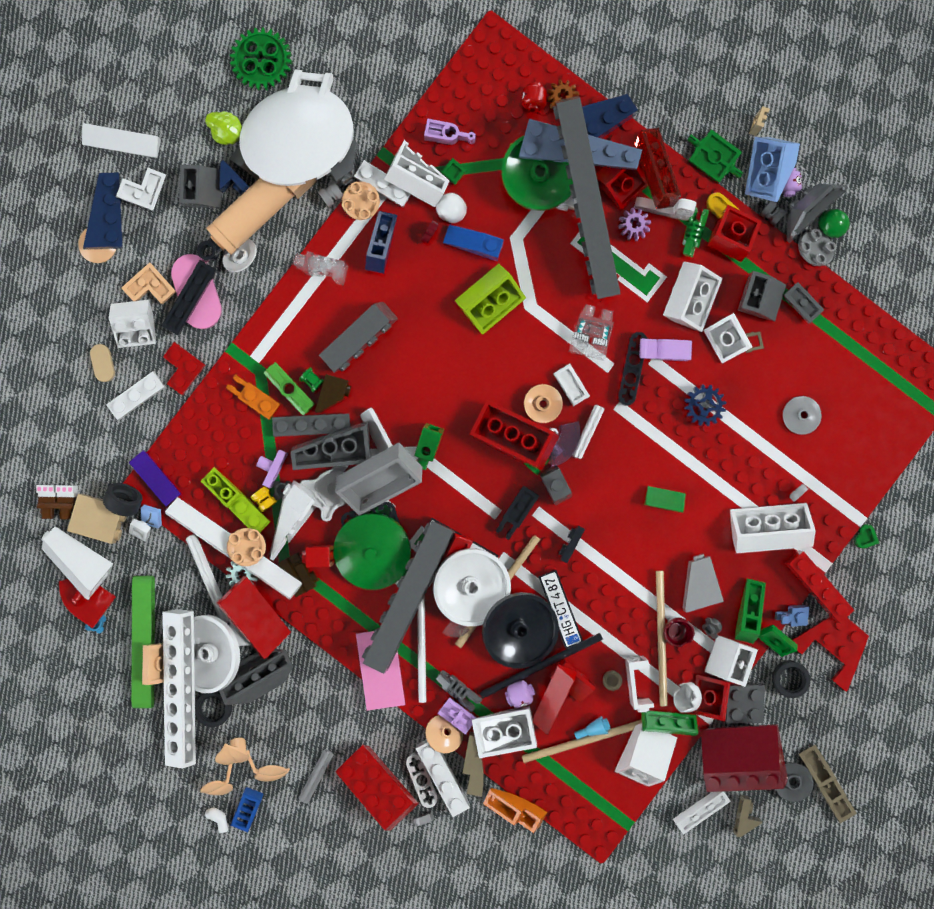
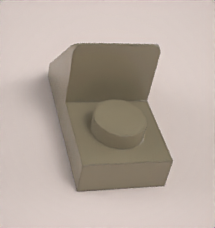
[733,795,763,837]

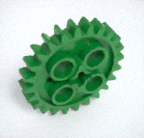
[230,27,292,91]

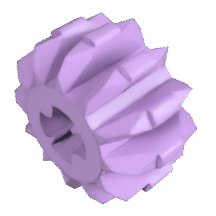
[618,208,651,241]

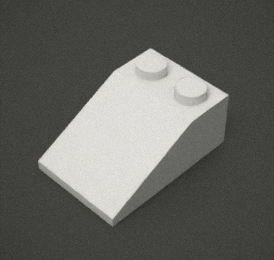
[472,705,537,758]

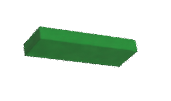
[641,711,698,736]

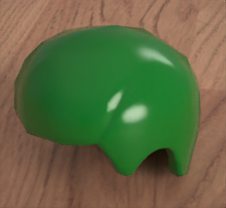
[818,209,850,238]

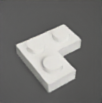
[116,168,166,211]

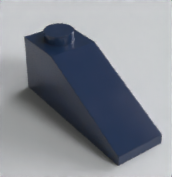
[365,211,397,274]

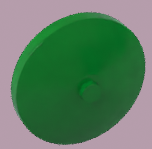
[501,135,573,211]
[333,513,411,590]

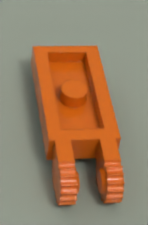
[226,375,281,420]

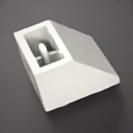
[109,300,156,348]
[705,635,758,687]

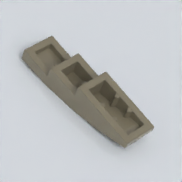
[798,745,857,824]

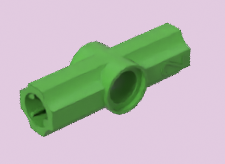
[263,362,315,416]

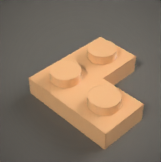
[122,263,176,304]

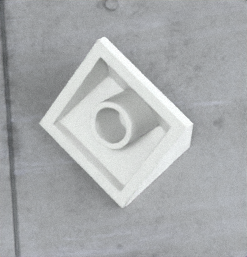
[704,313,752,363]

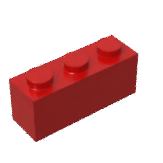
[302,545,335,568]

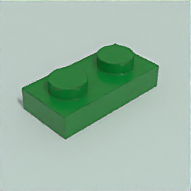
[758,625,798,657]

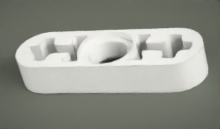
[406,753,438,808]

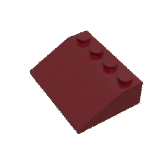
[701,724,788,792]

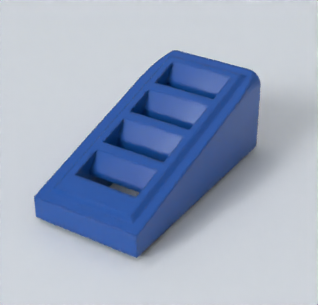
[230,787,264,832]

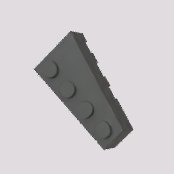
[319,302,398,372]
[291,421,371,470]

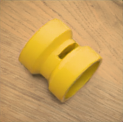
[250,486,277,513]

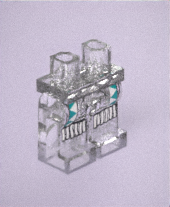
[293,251,348,285]
[568,304,614,361]

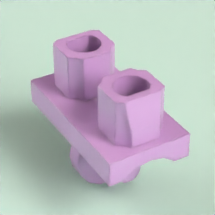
[438,697,476,734]

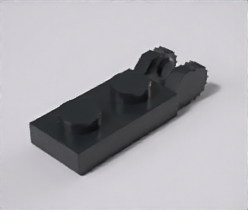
[495,485,539,540]

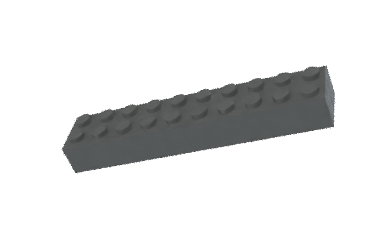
[553,96,621,299]

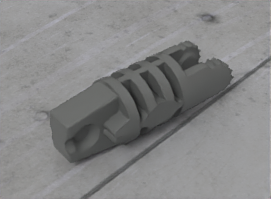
[436,670,482,712]

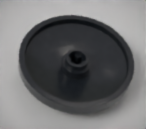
[482,592,559,669]

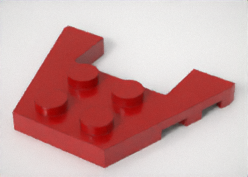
[791,616,869,692]

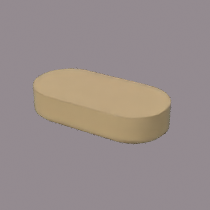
[90,344,115,382]

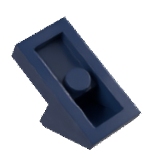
[220,160,249,194]

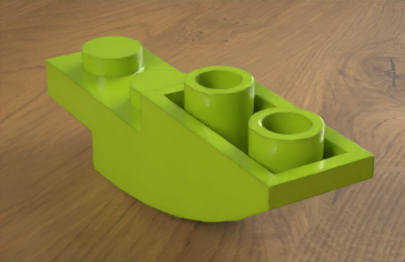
[201,467,270,533]

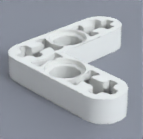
[634,197,696,220]

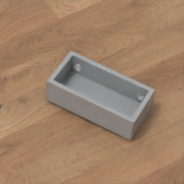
[335,443,422,515]

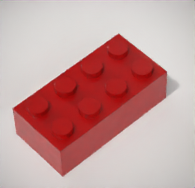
[469,400,559,471]
[335,745,419,831]

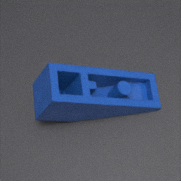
[443,225,504,261]

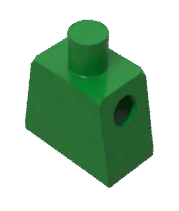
[414,423,444,470]

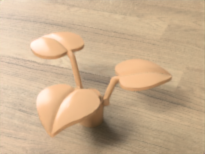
[200,738,290,795]

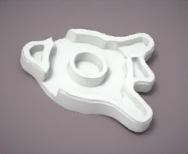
[300,470,346,522]

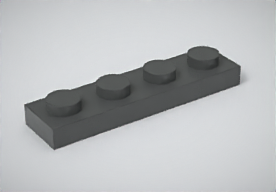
[272,414,350,437]

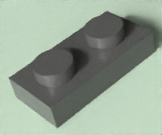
[783,282,824,324]

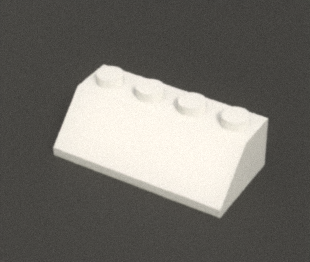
[730,503,816,553]

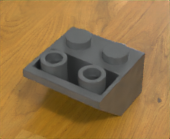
[179,165,222,208]
[738,271,786,322]

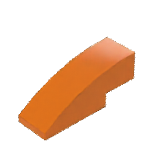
[483,788,547,833]

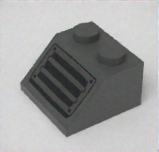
[329,140,360,188]

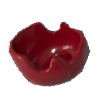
[663,618,695,647]

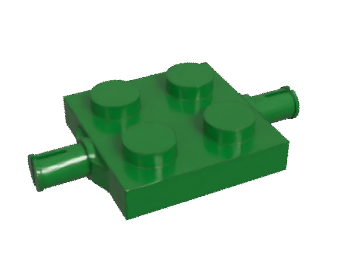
[687,129,744,184]

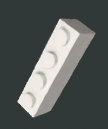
[416,739,470,817]

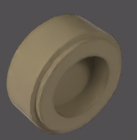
[602,670,622,691]

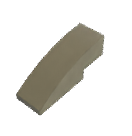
[463,731,484,797]

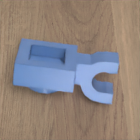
[775,605,809,627]

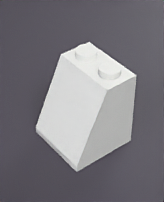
[615,723,677,787]

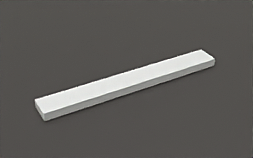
[165,497,302,600]

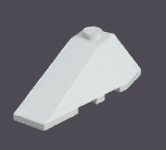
[270,480,315,561]

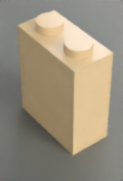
[67,494,127,544]

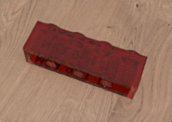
[634,128,681,209]

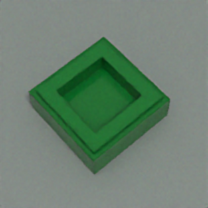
[440,158,467,185]

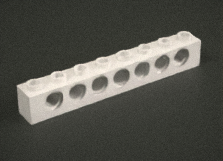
[163,609,196,769]

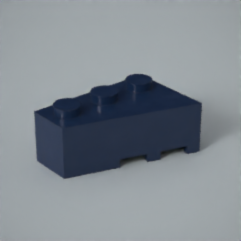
[582,94,638,139]

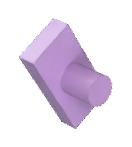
[256,450,288,488]

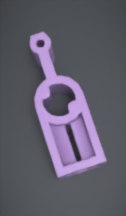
[424,119,476,145]
[639,339,692,361]

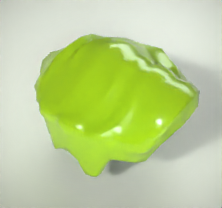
[205,111,242,145]

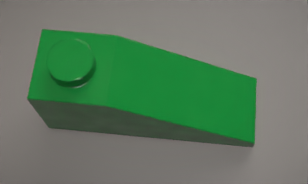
[735,578,766,644]

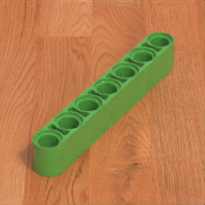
[131,576,155,708]

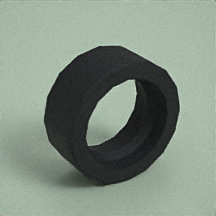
[103,483,143,517]
[772,660,811,698]
[195,691,232,727]

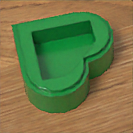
[854,524,879,549]

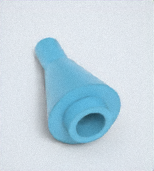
[574,716,611,739]

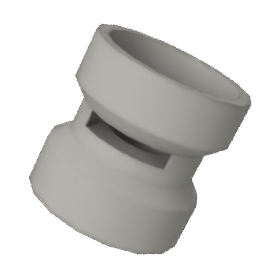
[318,181,343,207]

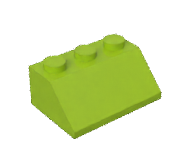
[455,264,526,335]

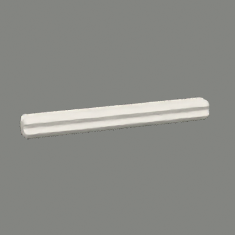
[186,534,230,623]

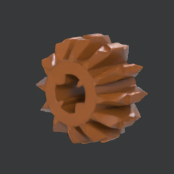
[547,80,579,109]

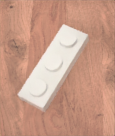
[354,160,411,207]
[106,371,165,420]
[673,791,731,835]

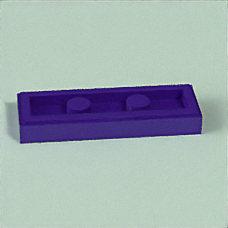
[129,450,181,507]

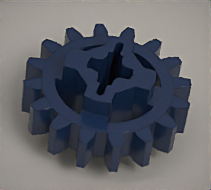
[684,384,727,426]

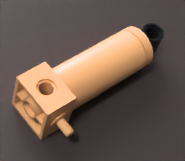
[197,178,317,263]

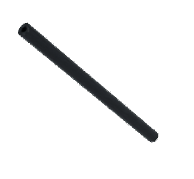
[479,633,603,699]

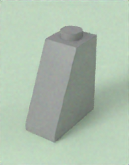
[683,554,724,613]

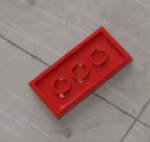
[217,576,291,659]

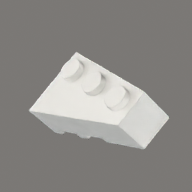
[384,140,449,207]

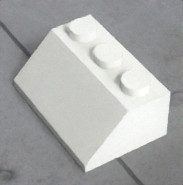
[663,262,722,332]

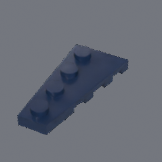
[83,172,123,250]

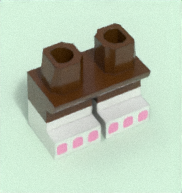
[36,485,78,519]

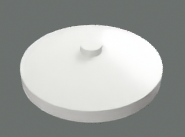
[433,548,511,626]
[194,615,240,693]

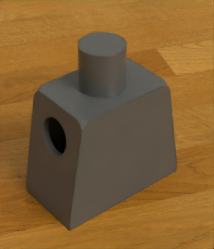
[539,465,572,506]

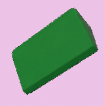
[644,486,686,512]

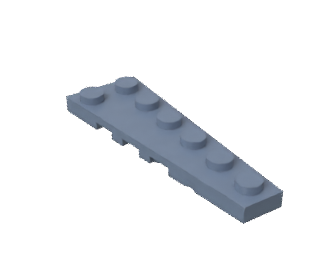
[519,119,642,170]

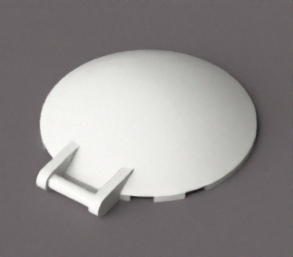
[240,69,354,186]

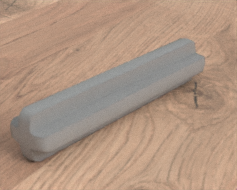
[299,749,334,804]

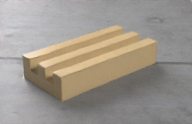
[749,106,770,136]

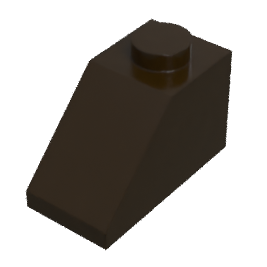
[315,374,352,413]

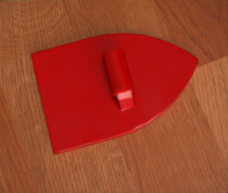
[59,579,116,628]

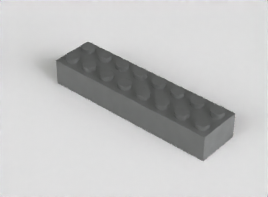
[362,521,456,674]

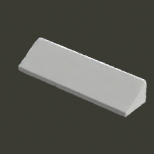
[82,123,161,158]
[360,408,393,452]

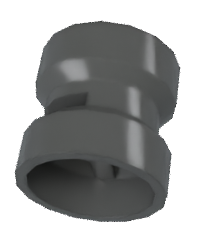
[760,201,787,226]

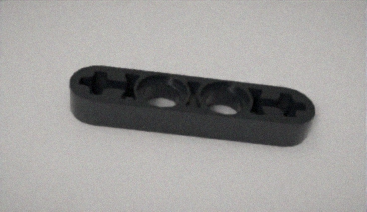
[618,332,647,406]

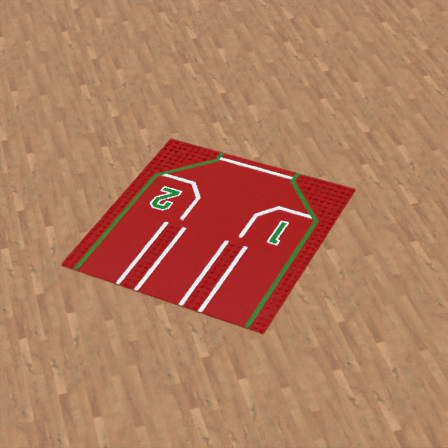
[123,10,934,864]

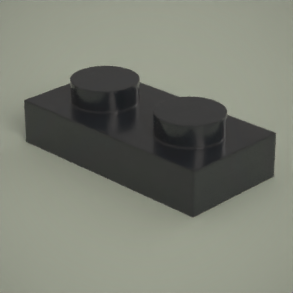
[558,525,585,563]

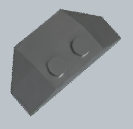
[787,184,848,243]
[219,649,293,705]

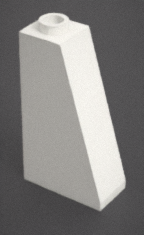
[41,527,113,600]

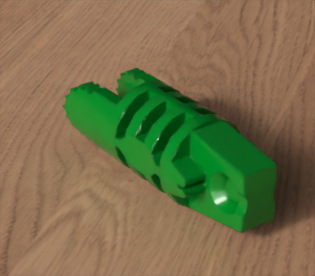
[682,207,709,257]

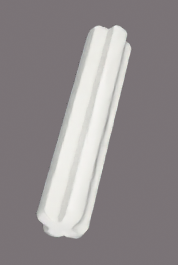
[572,405,604,459]

